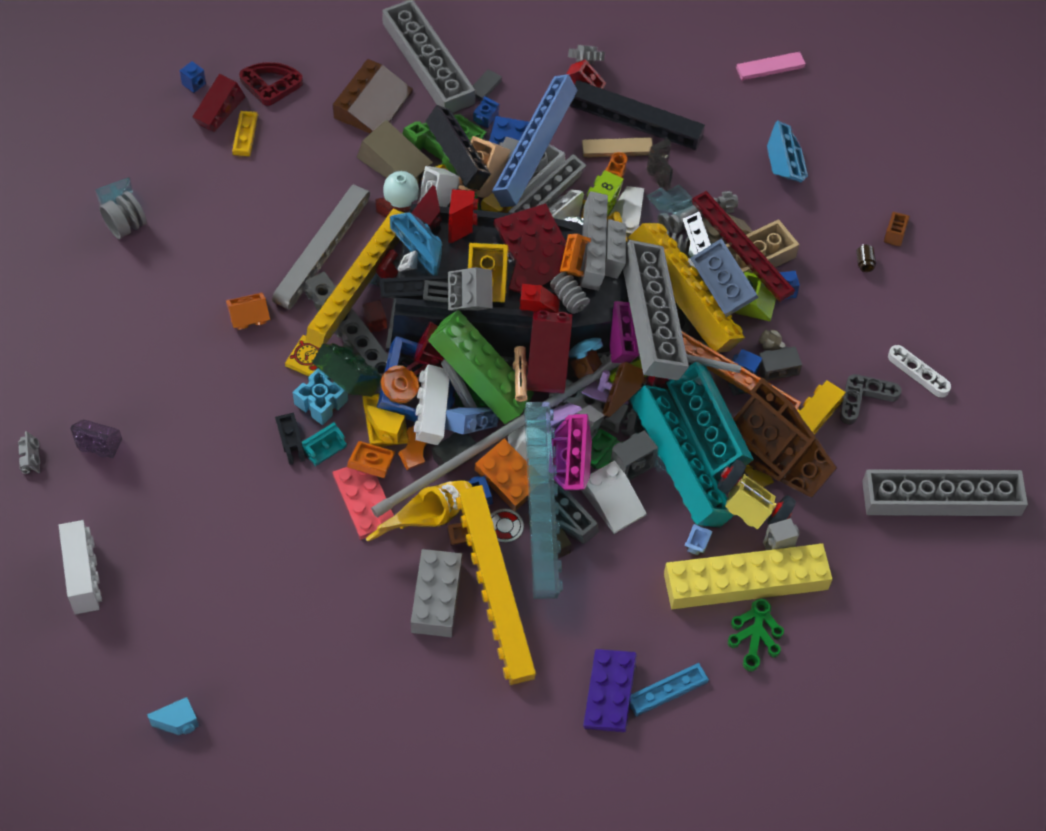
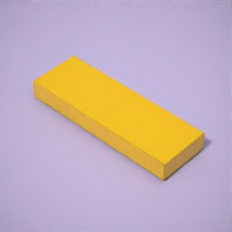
[232,111,258,157]

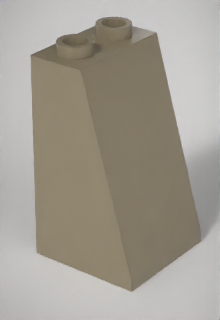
[357,120,433,183]

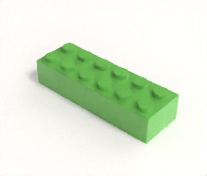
[428,310,534,424]

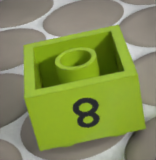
[583,170,624,217]

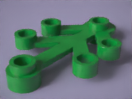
[727,599,784,672]

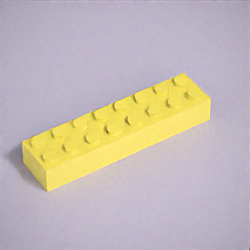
[664,544,832,610]

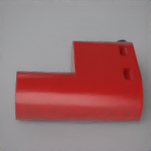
[376,250,398,278]

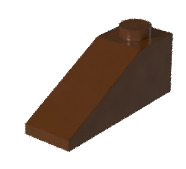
[602,362,646,419]

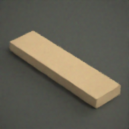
[582,138,653,157]

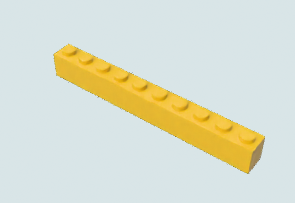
[306,208,402,349]
[456,485,536,685]

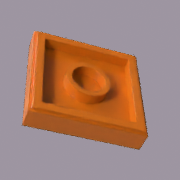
[347,441,395,478]

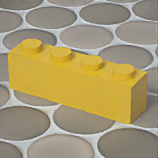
[797,380,846,435]

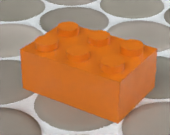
[475,438,544,512]

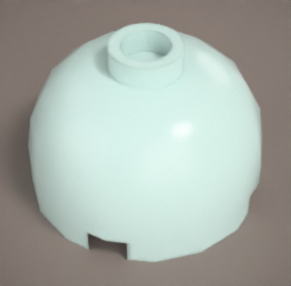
[383,171,419,208]

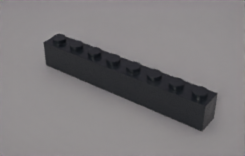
[569,80,705,150]

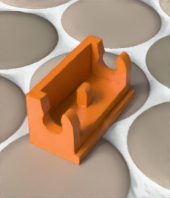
[560,234,591,277]

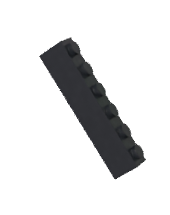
[426,105,491,190]

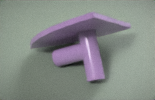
[582,370,629,404]

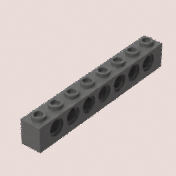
[304,272,388,391]

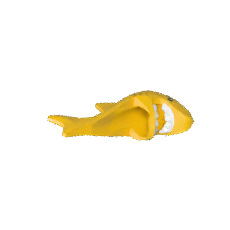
[366,481,472,542]

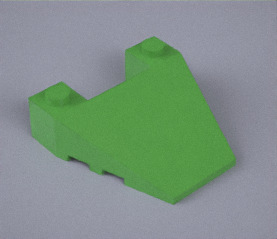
[402,114,486,176]

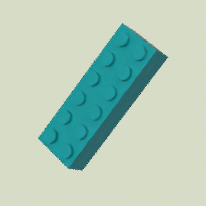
[666,362,754,480]

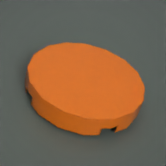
[381,366,419,403]

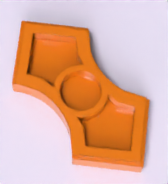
[398,426,428,470]

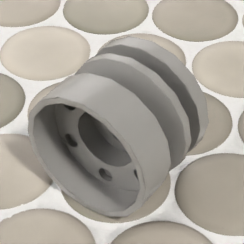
[99,191,147,239]

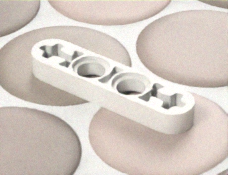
[888,345,951,398]

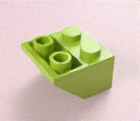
[735,272,776,322]

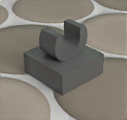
[621,414,644,436]

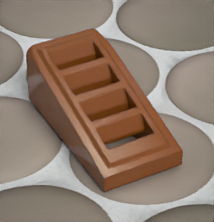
[884,212,910,247]

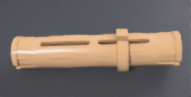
[513,346,528,402]

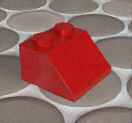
[448,189,478,243]

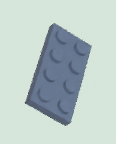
[690,238,759,317]

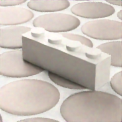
[414,364,449,445]

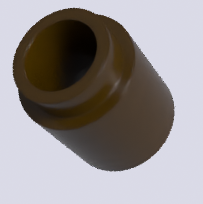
[856,244,876,272]

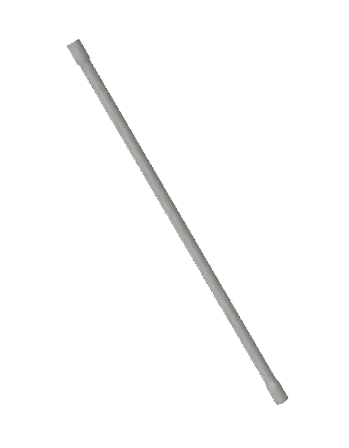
[371,360,621,518]

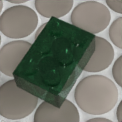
[312,343,382,397]

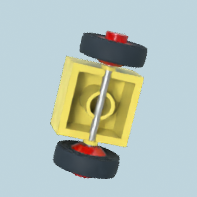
[717,460,796,529]

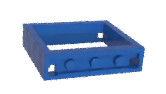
[377,336,456,422]

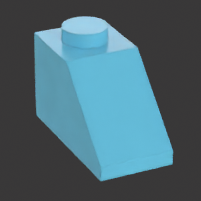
[147,697,199,735]

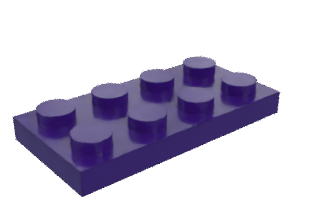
[583,649,637,732]

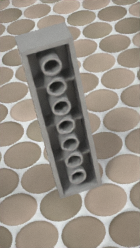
[382,0,475,113]
[623,240,689,380]
[862,470,1028,516]

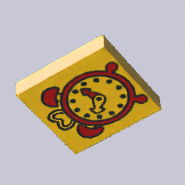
[285,335,336,376]

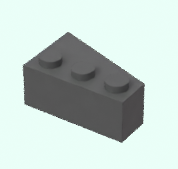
[529,483,599,544]

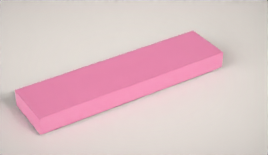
[736,52,806,81]

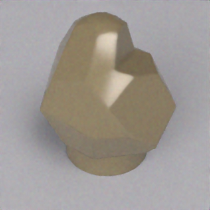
[758,329,786,351]

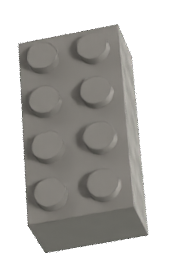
[411,549,462,637]

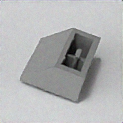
[448,267,493,310]

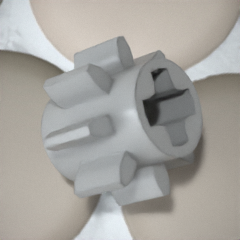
[717,191,738,213]

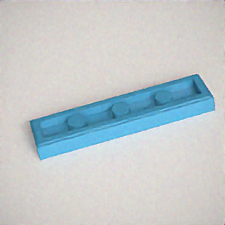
[630,663,709,717]

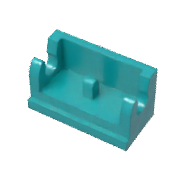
[302,422,347,466]

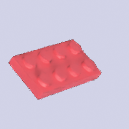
[332,467,394,540]

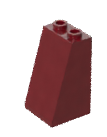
[527,310,572,394]

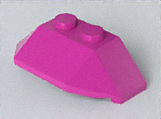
[548,414,592,490]

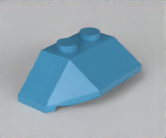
[767,121,808,182]
[390,212,442,276]

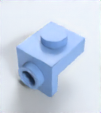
[684,524,713,555]

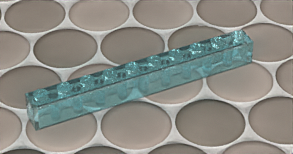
[524,402,563,599]

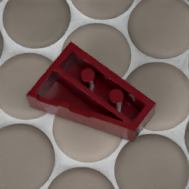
[192,73,246,132]

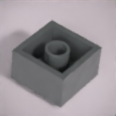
[610,430,658,481]

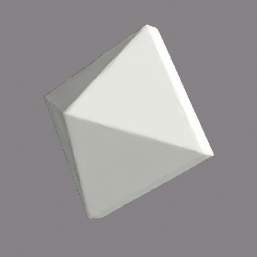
[398,251,418,272]

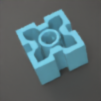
[292,367,348,425]

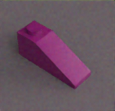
[610,301,639,363]

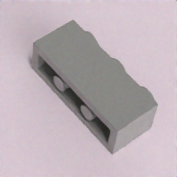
[605,219,626,279]

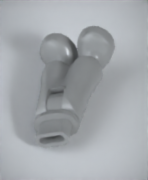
[657,198,719,234]

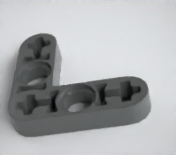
[840,374,901,425]

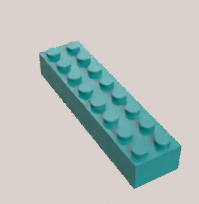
[630,385,735,528]

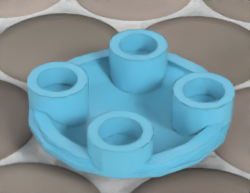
[569,338,603,359]

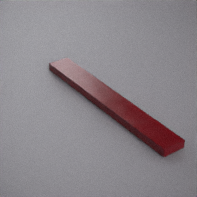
[691,191,795,302]

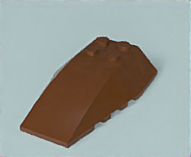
[733,378,837,498]

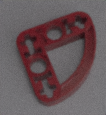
[239,62,303,106]

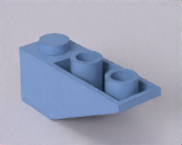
[445,407,499,434]

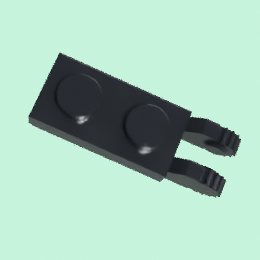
[275,412,305,465]

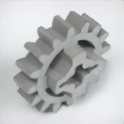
[568,45,605,64]

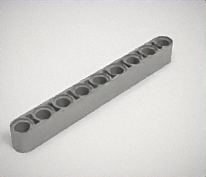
[272,184,370,310]

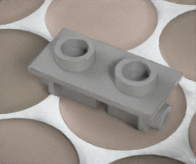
[18,431,41,474]

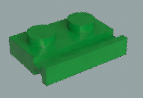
[591,429,623,470]

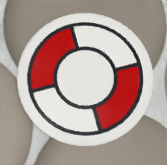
[491,509,524,542]

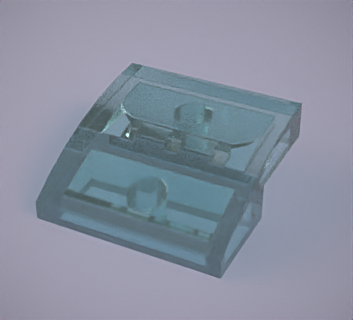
[647,184,693,213]

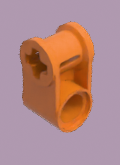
[605,152,627,178]

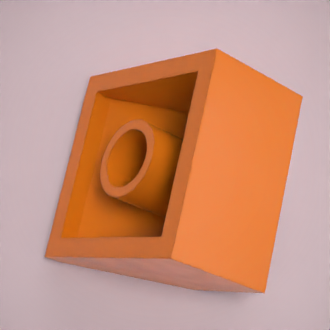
[226,292,270,330]

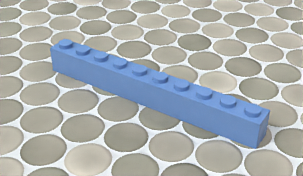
[492,74,577,207]

